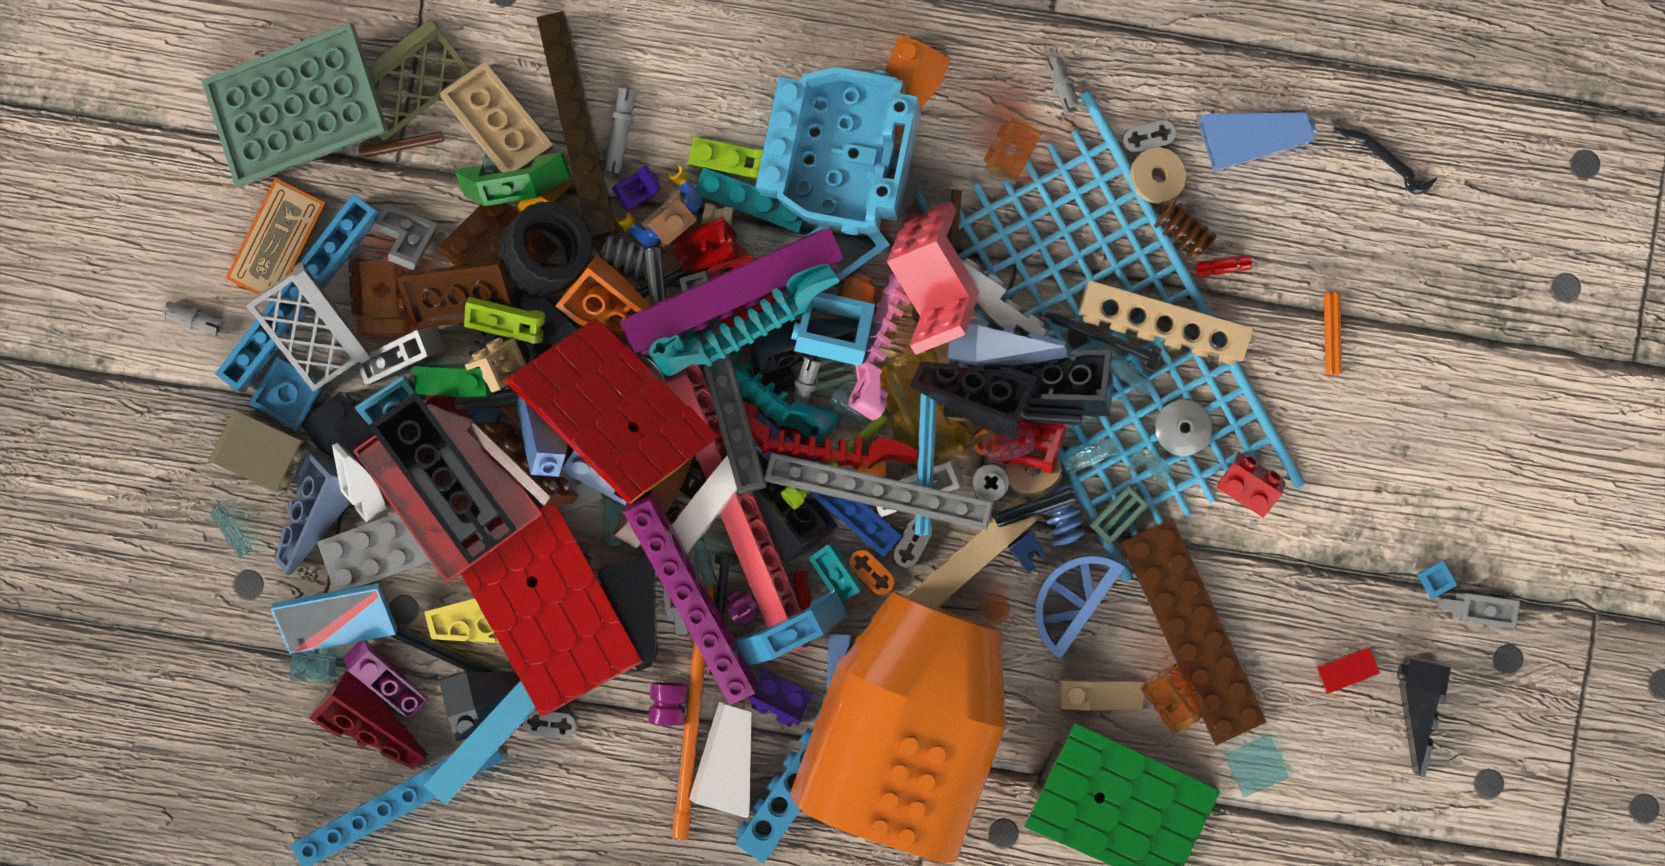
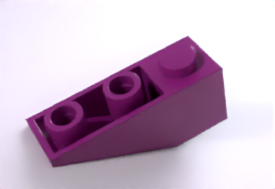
[343,640,428,720]

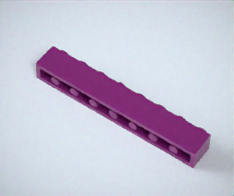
[619,228,843,355]

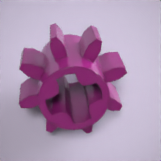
[725,589,759,624]

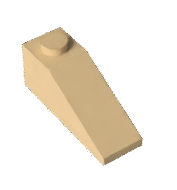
[1058,678,1144,710]

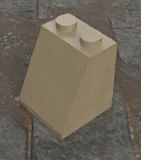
[208,410,307,491]

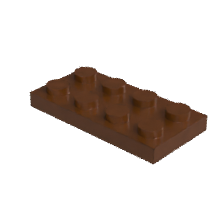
[396,260,517,329]
[467,421,579,506]

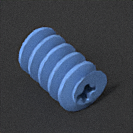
[1045,485,1086,546]

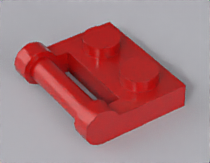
[998,422,1066,474]

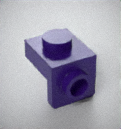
[611,165,661,212]

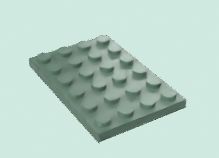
[201,23,389,187]

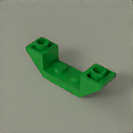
[455,152,570,206]

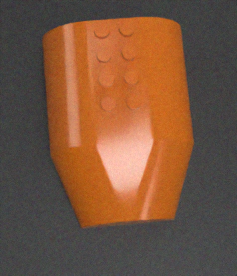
[789,591,1006,863]

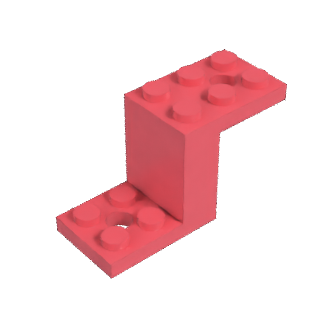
[887,201,979,355]

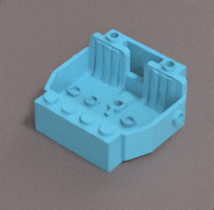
[756,67,921,235]

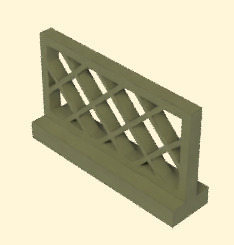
[368,19,470,142]

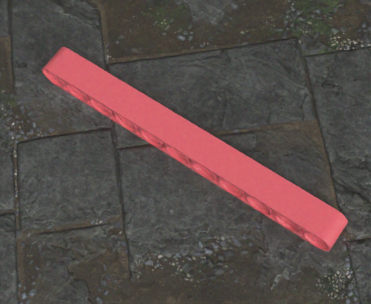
[665,364,811,654]

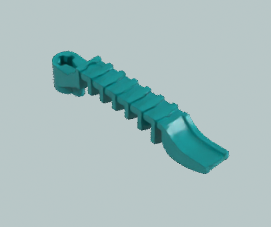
[649,263,840,376]
[682,328,840,443]

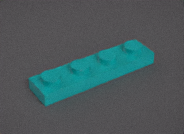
[695,167,803,234]

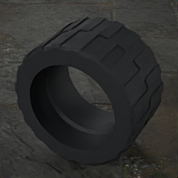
[498,201,593,296]

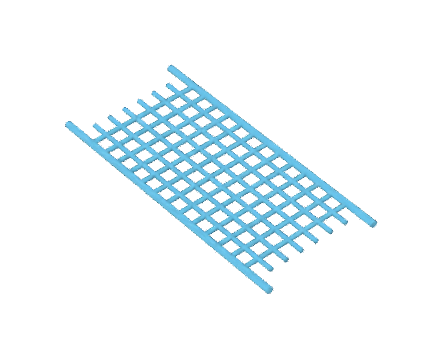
[915,90,1306,583]

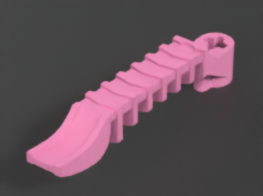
[848,273,911,421]

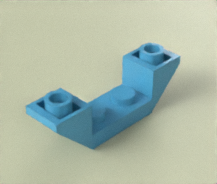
[735,590,848,665]

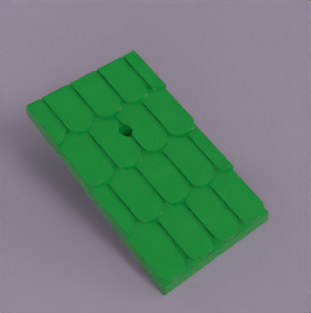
[1024,722,1220,866]

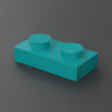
[808,541,864,603]

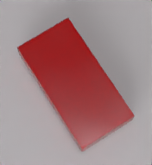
[1316,647,1380,694]

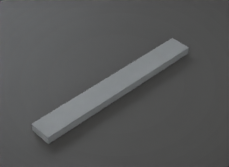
[765,452,994,531]

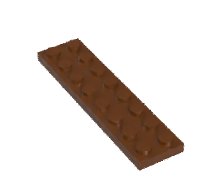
[1120,518,1267,746]

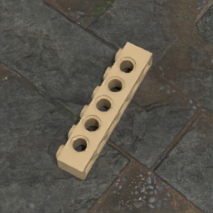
[1077,280,1253,365]

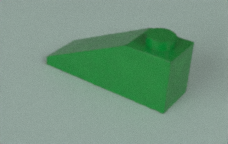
[413,364,497,397]

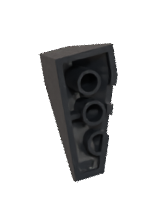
[302,391,382,492]

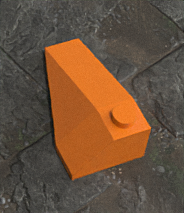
[885,34,951,140]
[555,254,650,341]

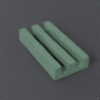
[815,358,857,391]
[1089,485,1149,545]

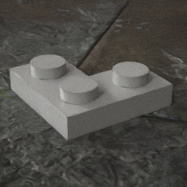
[374,203,438,270]

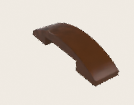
[612,456,694,548]

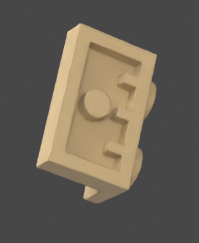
[465,338,526,392]

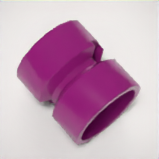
[648,682,687,726]

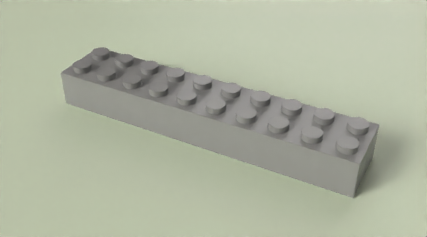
[317,471,606,591]

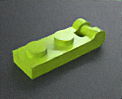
[687,136,763,180]
[464,297,545,344]

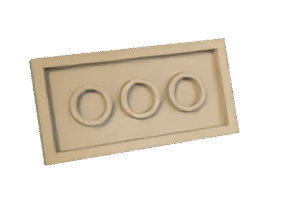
[440,62,554,173]

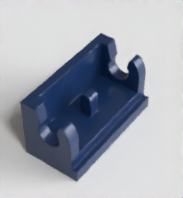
[1007,530,1045,573]

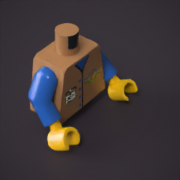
[615,165,702,248]

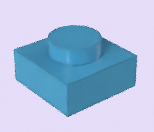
[1416,560,1457,599]

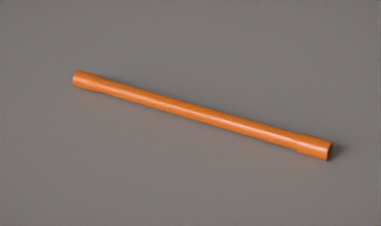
[672,585,715,840]

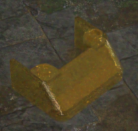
[875,348,994,469]

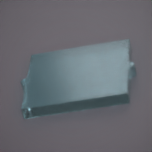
[1224,734,1289,798]

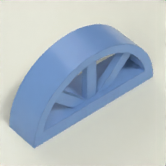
[1036,555,1125,659]

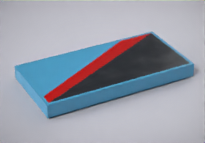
[270,583,398,654]

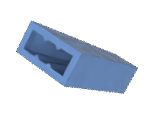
[1197,113,1316,173]
[516,396,568,477]

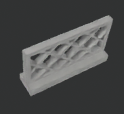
[246,262,371,392]

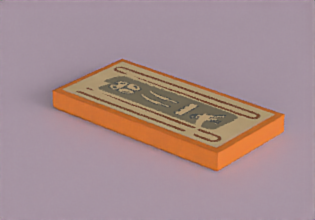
[226,178,327,296]

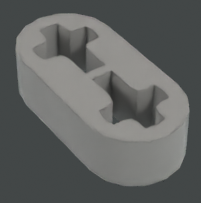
[1122,120,1176,153]
[894,518,932,568]
[523,709,577,739]

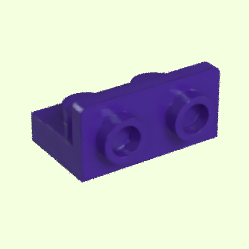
[748,668,814,727]

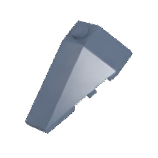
[948,319,1068,370]
[275,450,350,575]

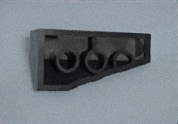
[748,320,859,382]
[1013,350,1113,416]
[910,362,1037,440]
[752,453,838,563]
[1397,658,1451,777]
[439,670,536,742]

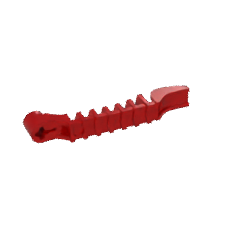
[743,402,918,469]

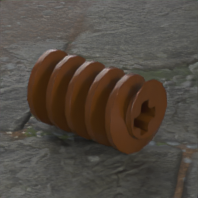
[1154,197,1216,258]

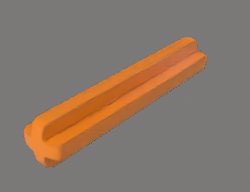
[1324,292,1342,375]

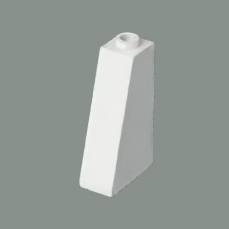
[689,702,751,818]

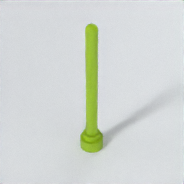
[781,413,889,510]

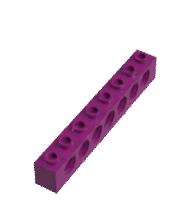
[623,490,756,705]

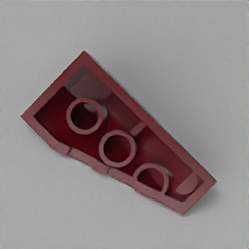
[309,670,428,769]

